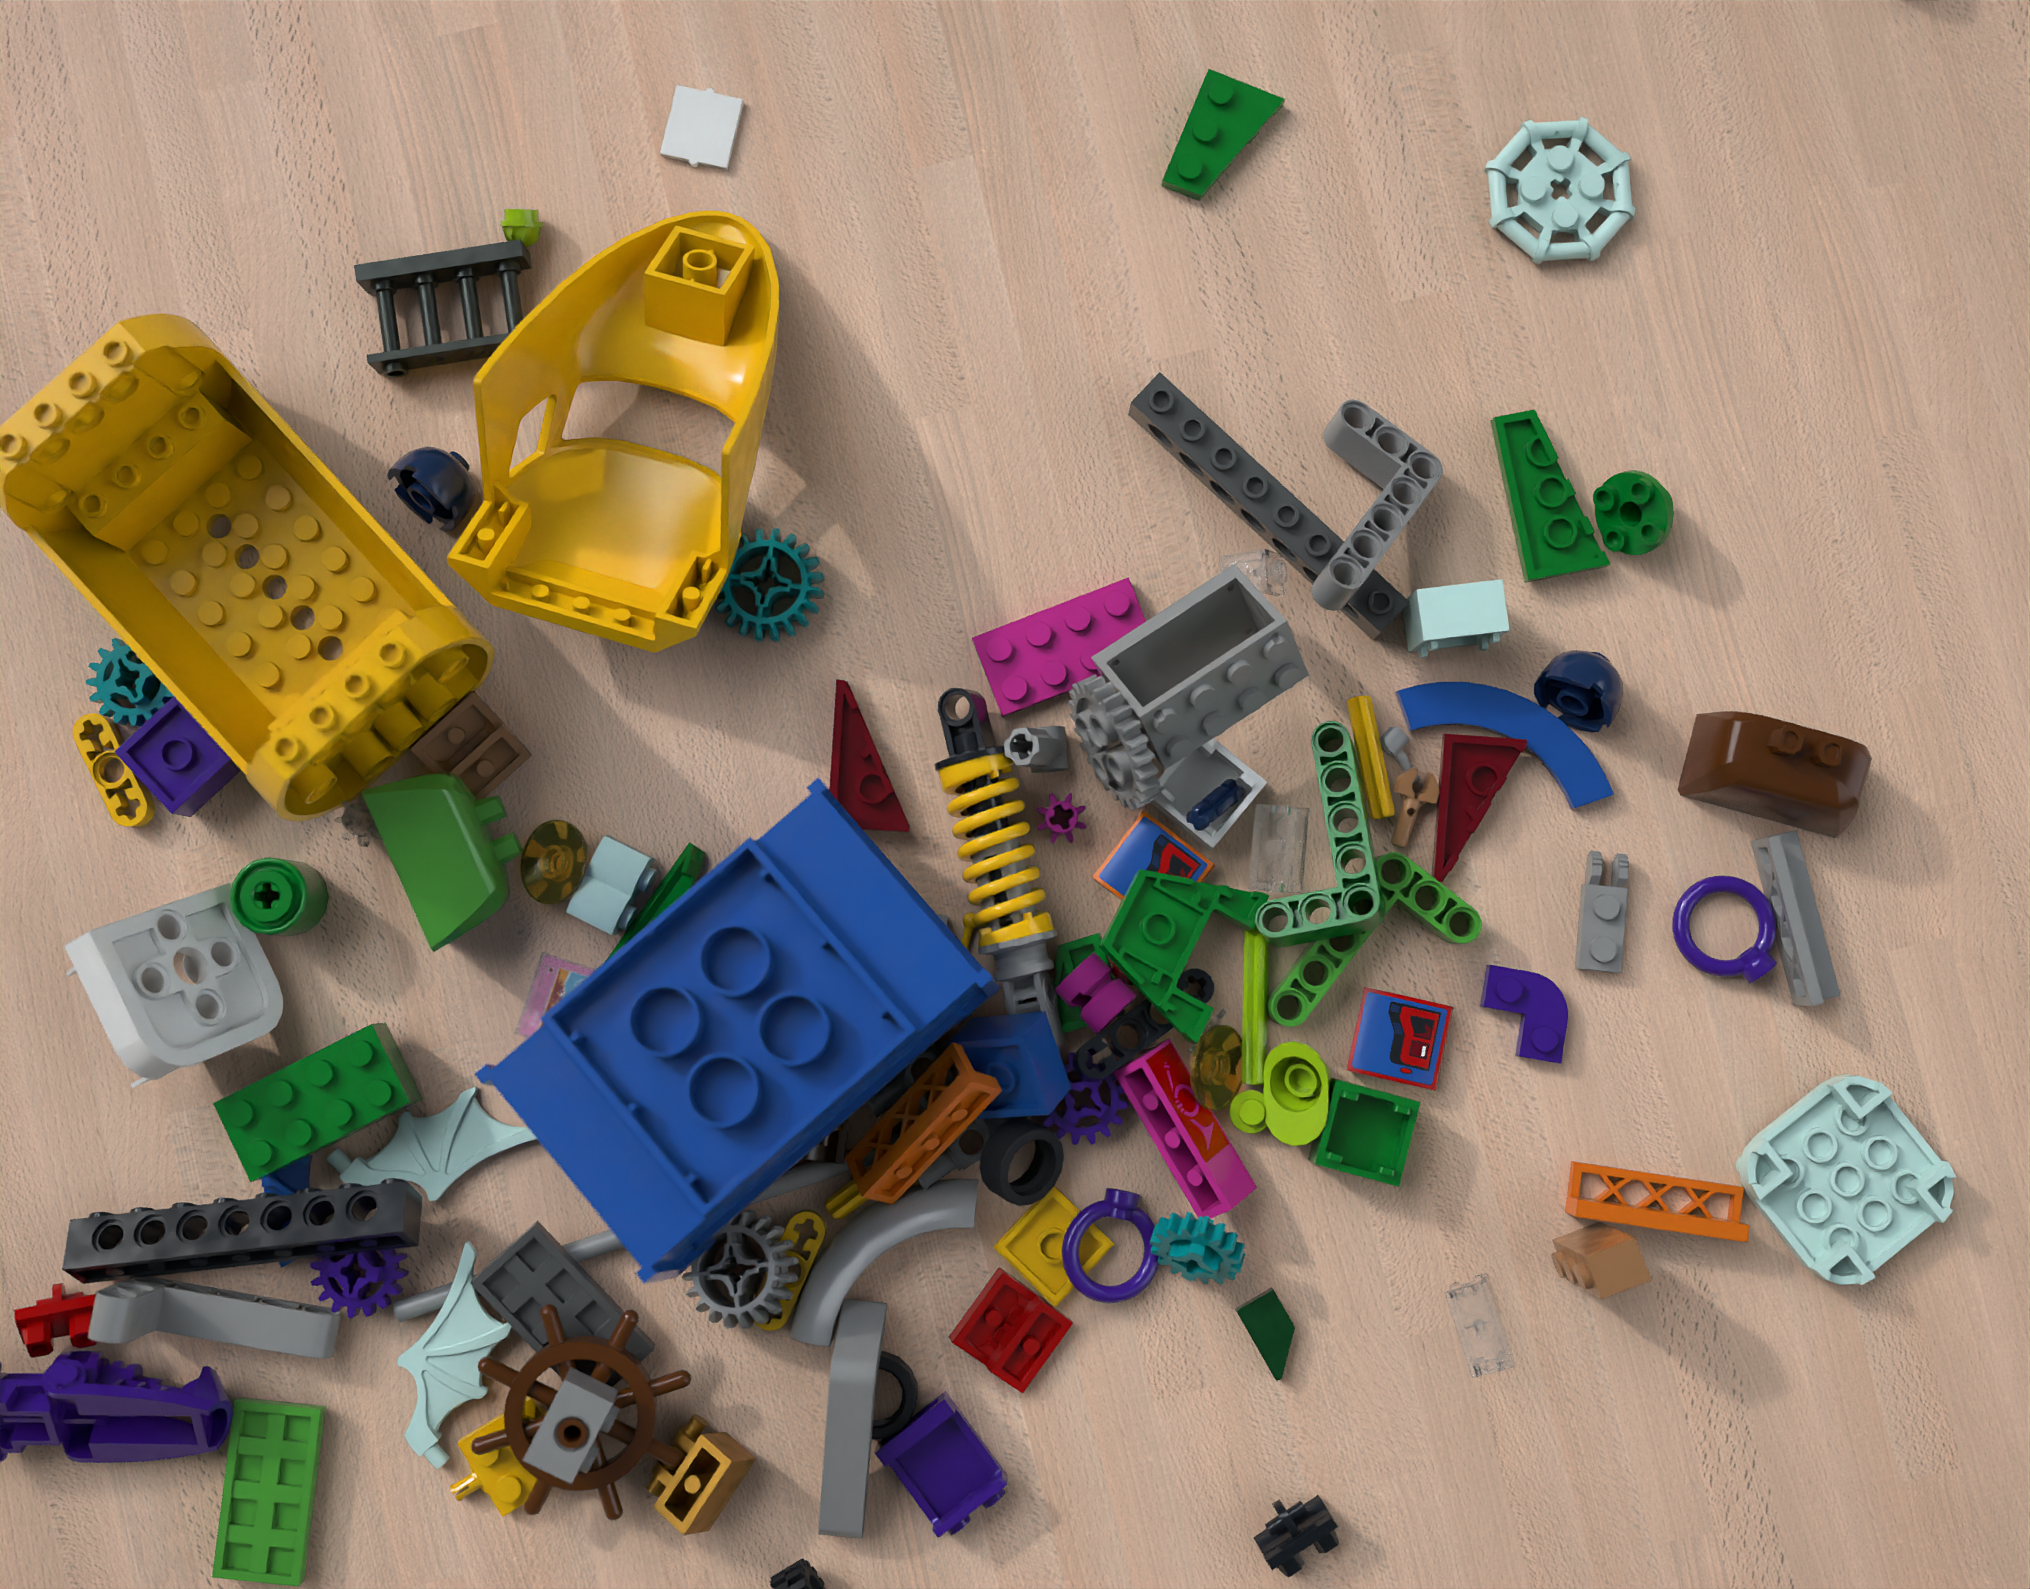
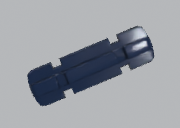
[1186,779,1244,831]

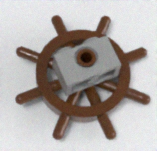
[471,1304,691,1521]

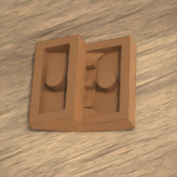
[410,691,532,801]

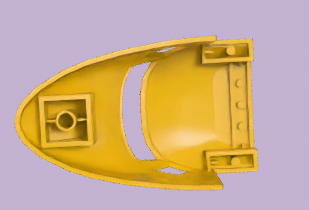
[447,210,779,653]

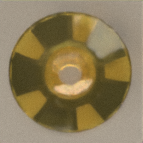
[520,820,588,905]
[1190,1025,1242,1111]

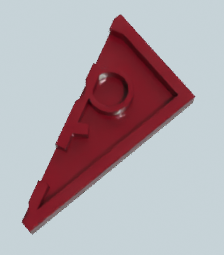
[829,679,910,833]

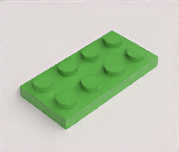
[212,1397,326,1586]

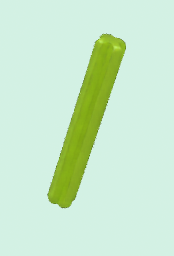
[1241,925,1269,1085]

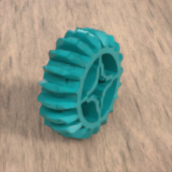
[715,528,825,642]

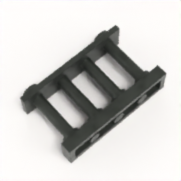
[354,239,532,377]

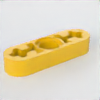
[72,713,155,828]
[754,1210,827,1331]

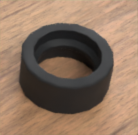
[979,1117,1064,1206]
[872,1351,918,1439]

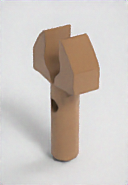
[1391,767,1440,848]

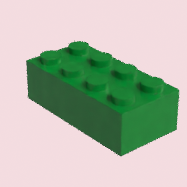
[213,1023,423,1182]

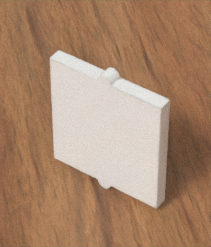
[660,85,744,171]

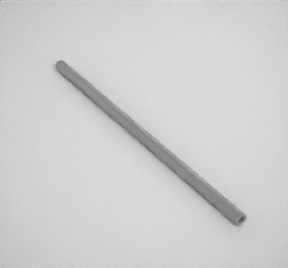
[393,1132,901,1322]

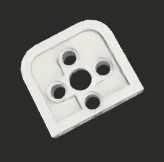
[64,883,283,1088]

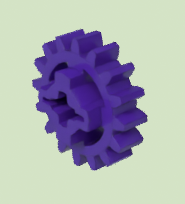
[1043,1051,1129,1145]
[310,1249,409,1318]

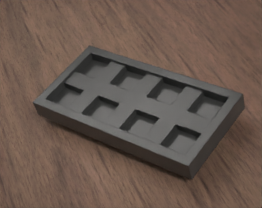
[470,1220,656,1387]

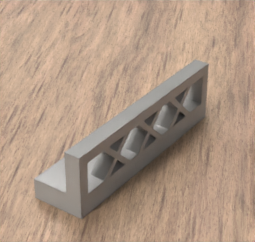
[1750,830,1840,1006]

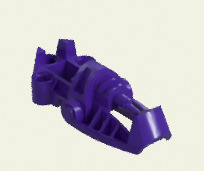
[0,1351,233,1463]

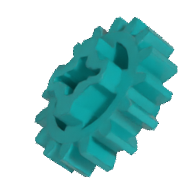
[86,638,174,728]
[1149,1212,1245,1285]

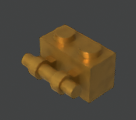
[646,1414,756,1535]

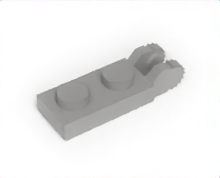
[1575,851,1629,973]

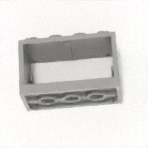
[1091,564,1309,770]

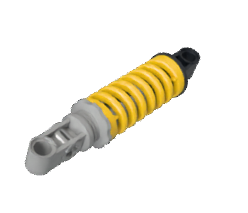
[934,688,1065,1053]

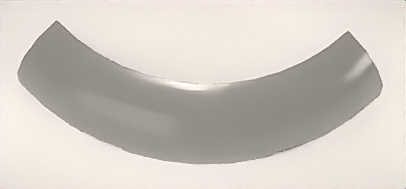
[790,1179,979,1347]

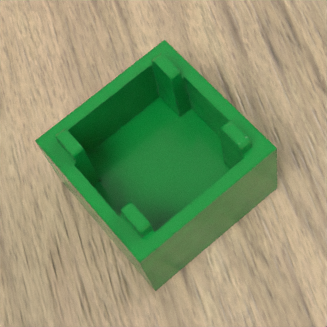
[1308,1078,1420,1187]

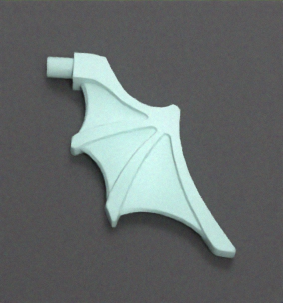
[326,1087,538,1201]
[397,1241,512,1469]

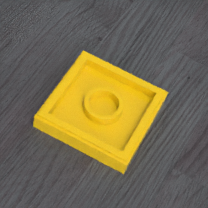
[993,1186,1115,1307]

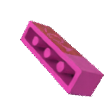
[1113,1038,1257,1219]

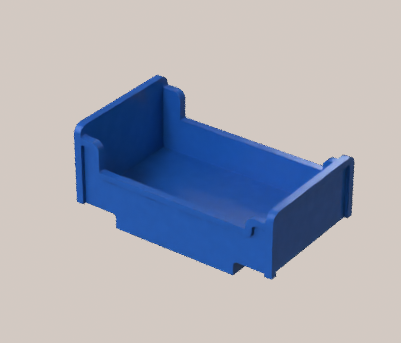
[474,778,1001,1284]

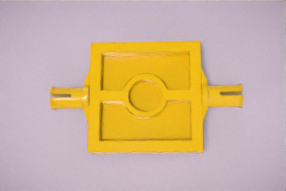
[450,1397,547,1517]

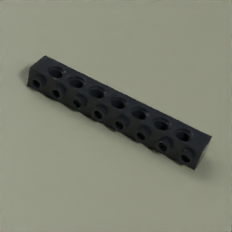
[62,1178,422,1284]

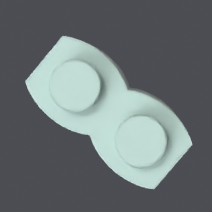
[566,836,657,935]

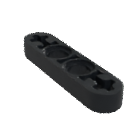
[1073,968,1214,1082]

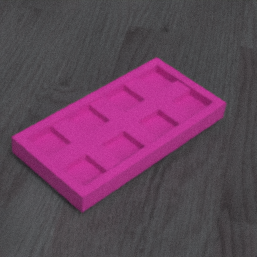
[972,577,1146,718]

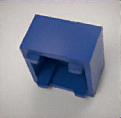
[948,1011,1071,1119]

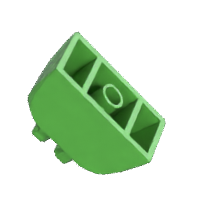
[362,771,523,952]

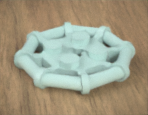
[1484,116,1636,265]

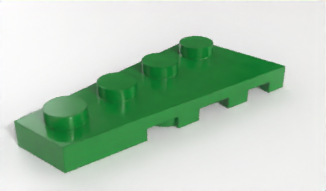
[1490,409,1611,583]

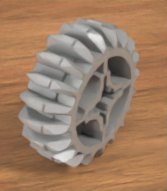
[681,1210,799,1329]

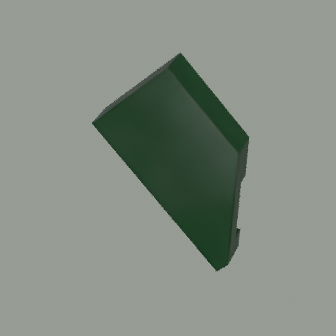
[1235,1287,1295,1381]

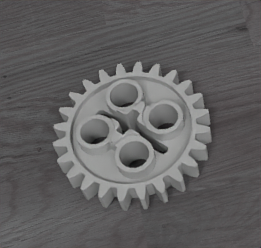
[1068,674,1160,810]

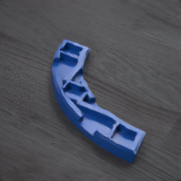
[1395,682,1614,809]

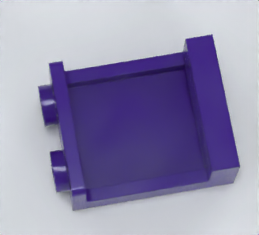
[874,1391,1007,1538]

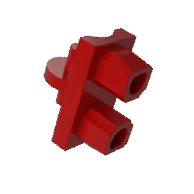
[14,1283,98,1358]

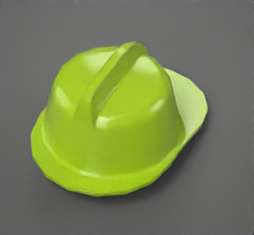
[1263,1041,1332,1146]

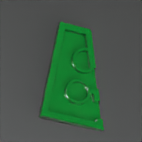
[1161,69,1285,201]

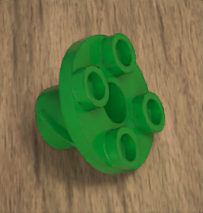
[1593,470,1674,555]

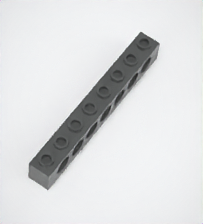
[1128,372,1409,640]

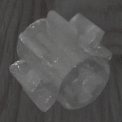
[335,793,382,847]

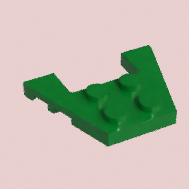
[1099,869,1269,1044]

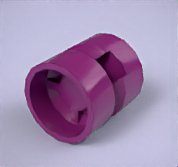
[1055,952,1137,1035]

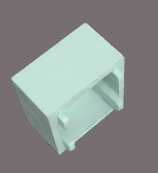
[1402,579,1510,658]

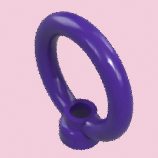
[1672,875,1777,984]
[1062,1188,1159,1303]

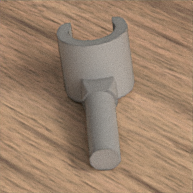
[1380,727,1421,785]

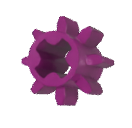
[1036,793,1087,844]

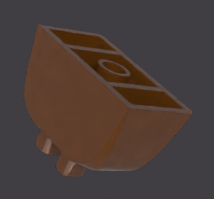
[1677,711,1872,838]

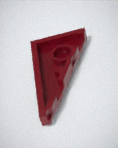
[1432,733,1527,882]

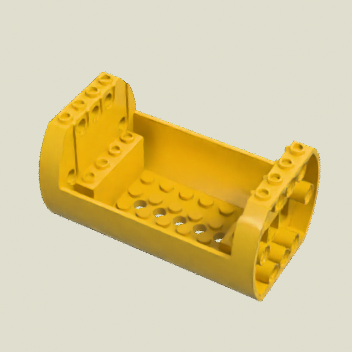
[0,313,495,822]

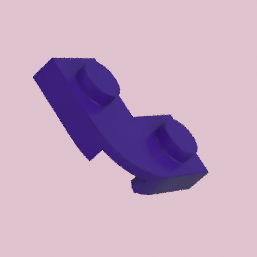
[1480,965,1568,1064]

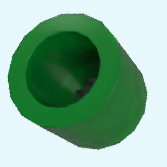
[230,857,329,936]

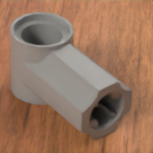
[1004,726,1069,773]

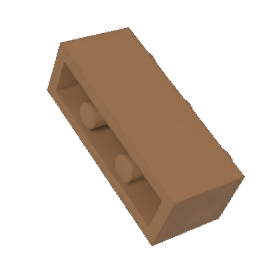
[1551,1222,1652,1299]

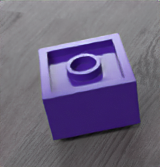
[114,696,241,817]

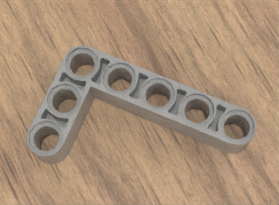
[1311,400,1443,611]
[88,1277,342,1358]
[818,1299,887,1539]

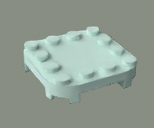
[1736,1074,1956,1285]

